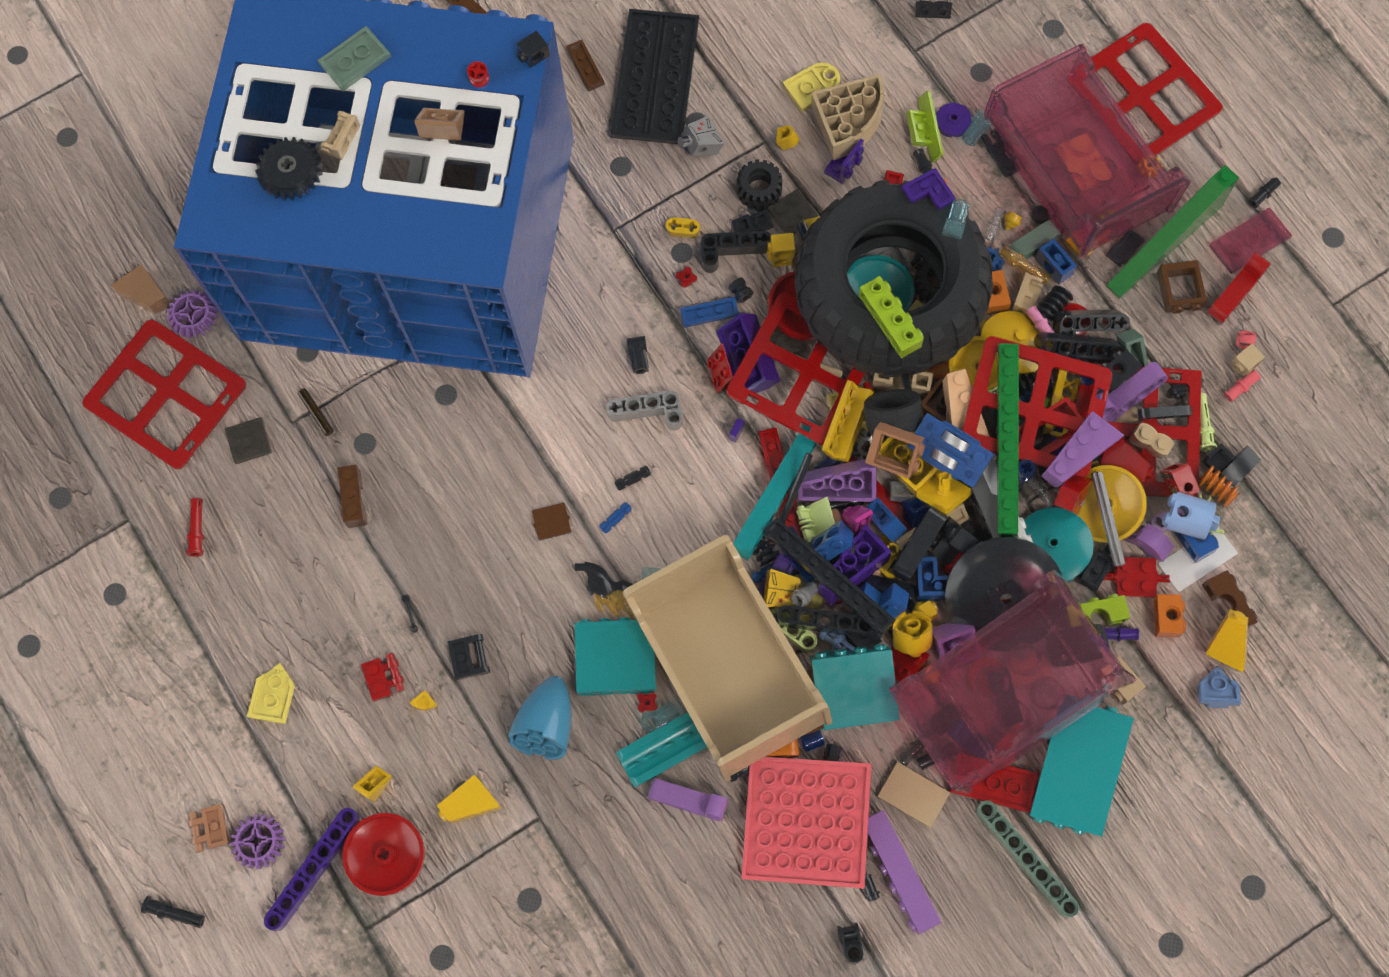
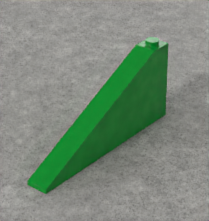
[1106,165,1239,299]

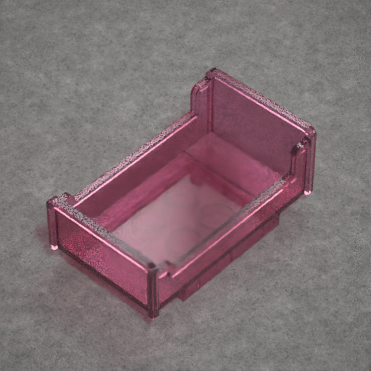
[983,44,1191,259]
[889,569,1137,794]

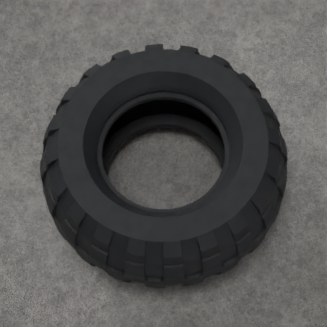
[794,180,993,377]

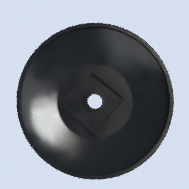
[945,537,1066,652]

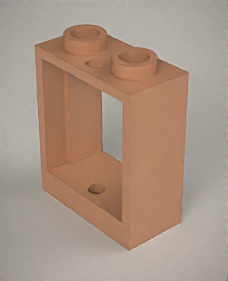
[865,422,925,479]

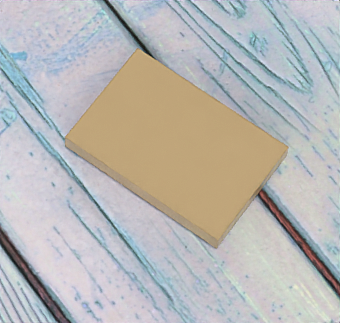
[878,762,950,828]

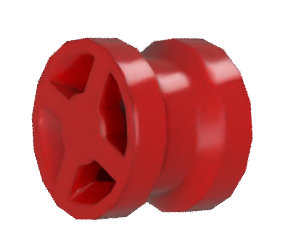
[467,61,490,88]

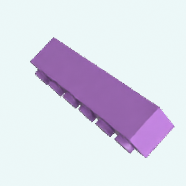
[868,810,942,935]

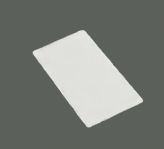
[1159,527,1238,592]

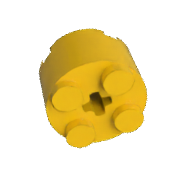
[893,611,933,657]

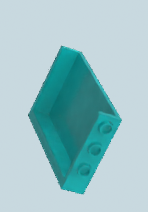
[1028,694,1134,837]

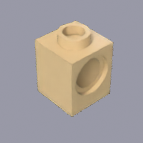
[1231,344,1265,377]

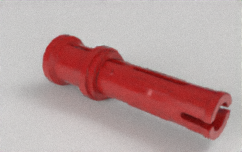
[186,498,204,557]

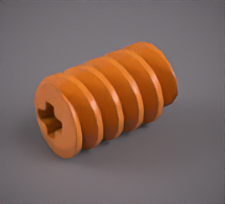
[1199,465,1242,508]

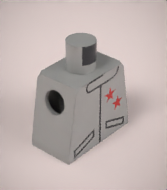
[678,116,724,156]

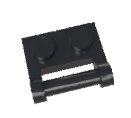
[447,634,490,680]

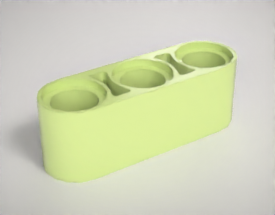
[770,608,817,654]

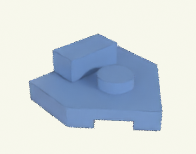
[1197,666,1241,709]

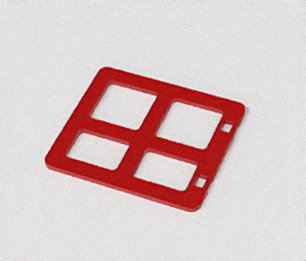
[1066,23,1223,164]
[727,292,865,445]
[82,320,246,470]
[962,336,1112,478]

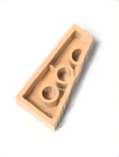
[942,369,989,437]

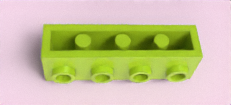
[859,276,924,358]

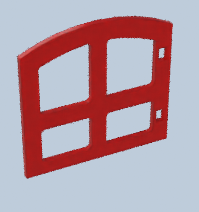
[1075,363,1202,497]

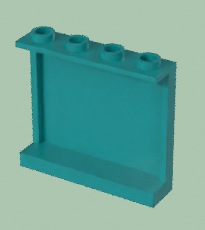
[575,617,657,696]
[810,644,900,731]

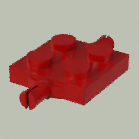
[1103,557,1170,598]

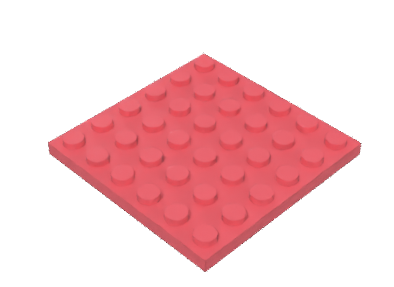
[742,757,872,889]

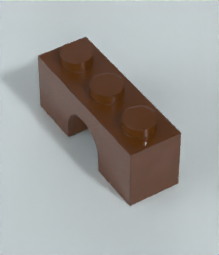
[337,464,367,528]
[1202,570,1258,628]

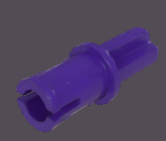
[1104,626,1139,642]

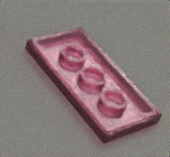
[1209,207,1292,274]

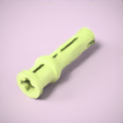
[1199,393,1217,452]

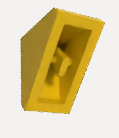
[353,765,392,803]

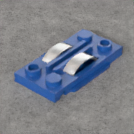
[907,413,995,488]

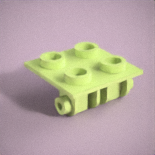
[796,497,835,545]

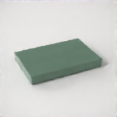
[317,26,391,92]

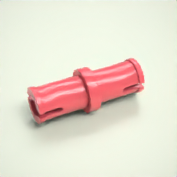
[1224,370,1261,402]

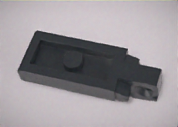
[1078,543,1113,593]

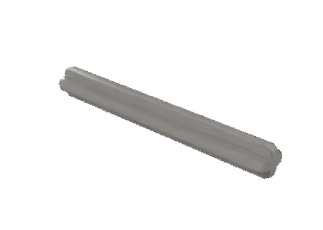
[1091,471,1125,567]

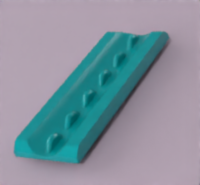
[616,712,707,788]

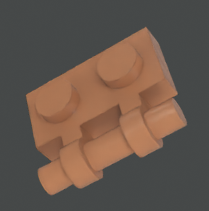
[188,804,230,853]

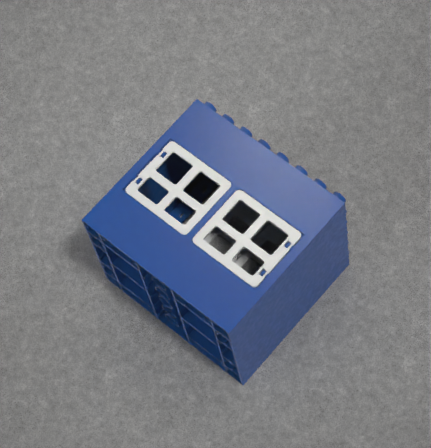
[174,0,574,378]

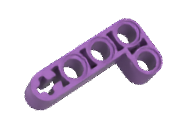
[1095,362,1168,422]
[647,778,728,822]

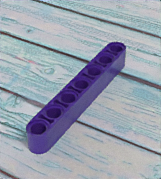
[264,808,360,931]

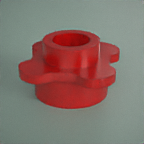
[675,267,697,288]
[637,692,657,713]

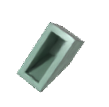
[1116,329,1148,367]

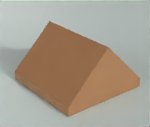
[415,108,464,140]

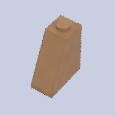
[111,264,170,314]

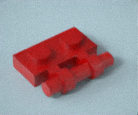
[361,653,405,702]

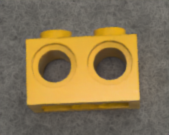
[767,233,795,267]

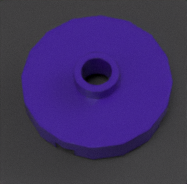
[936,103,972,138]

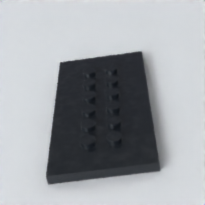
[611,9,700,144]

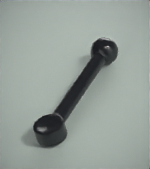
[402,595,418,633]

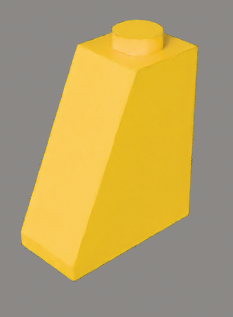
[1206,609,1248,672]
[437,774,502,824]

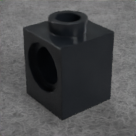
[516,30,550,68]

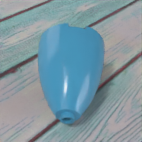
[508,676,572,760]

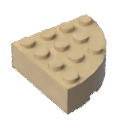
[811,74,884,161]

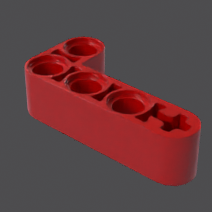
[1207,252,1271,324]

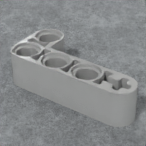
[606,391,683,430]

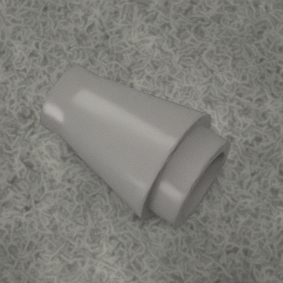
[791,582,818,607]

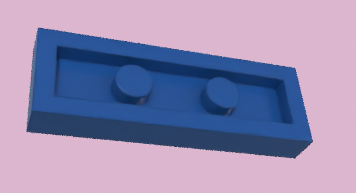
[680,297,739,328]

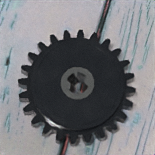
[255,137,323,201]

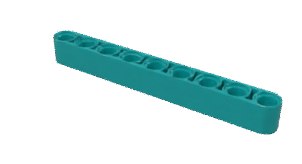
[733,418,822,561]

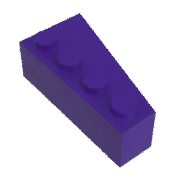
[818,524,892,606]

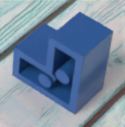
[915,557,948,601]
[860,582,909,618]

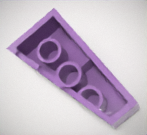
[1041,411,1124,488]
[798,459,877,502]

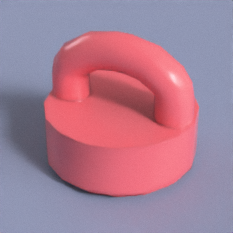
[1236,330,1256,349]

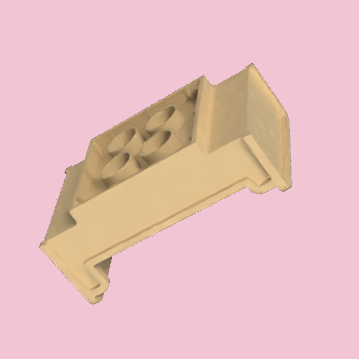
[623,535,832,782]

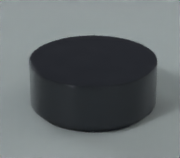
[1032,205,1051,224]

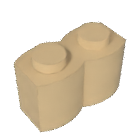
[1129,423,1175,459]

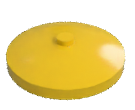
[980,311,1047,377]
[1078,465,1147,543]

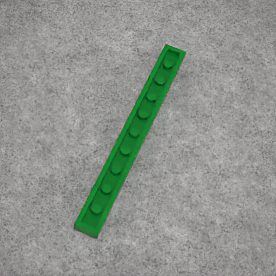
[997,343,1019,535]

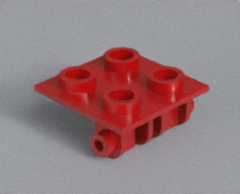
[707,343,733,393]
[891,646,930,688]

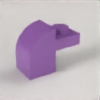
[1126,524,1174,562]

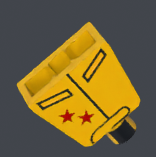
[763,569,801,608]

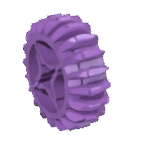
[167,289,218,339]
[230,814,286,869]

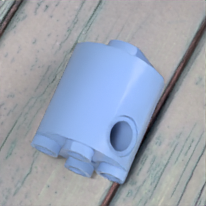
[1162,491,1220,540]

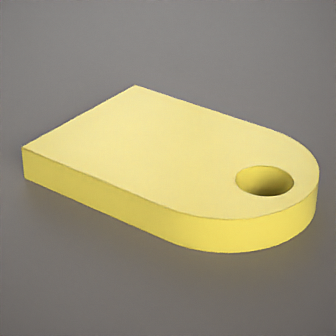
[782,62,840,112]

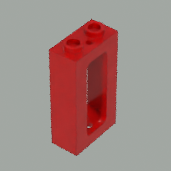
[1019,397,1084,468]

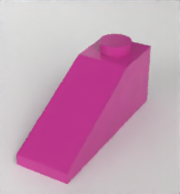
[841,505,873,539]

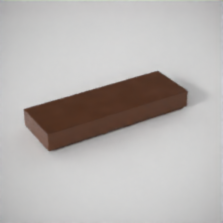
[566,40,605,91]

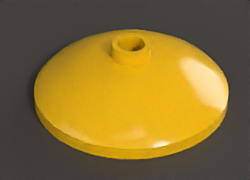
[949,336,998,391]

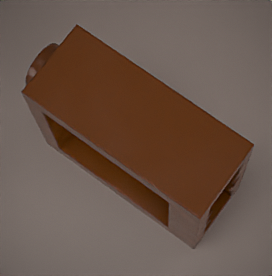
[1157,260,1207,314]

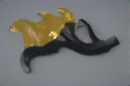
[575,562,636,620]

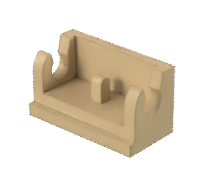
[320,111,360,160]
[1012,272,1043,313]

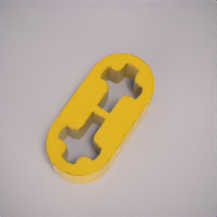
[665,217,700,238]

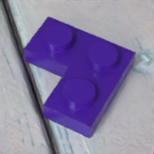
[902,168,956,211]

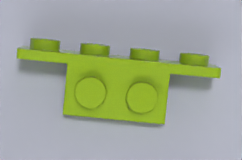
[906,91,944,163]

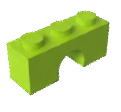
[1063,594,1131,628]

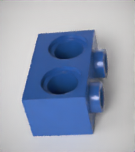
[866,497,908,543]
[810,520,854,561]

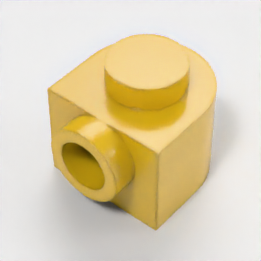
[775,125,799,151]
[913,600,938,621]

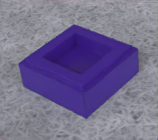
[729,418,744,443]

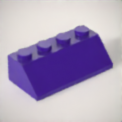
[716,313,781,396]

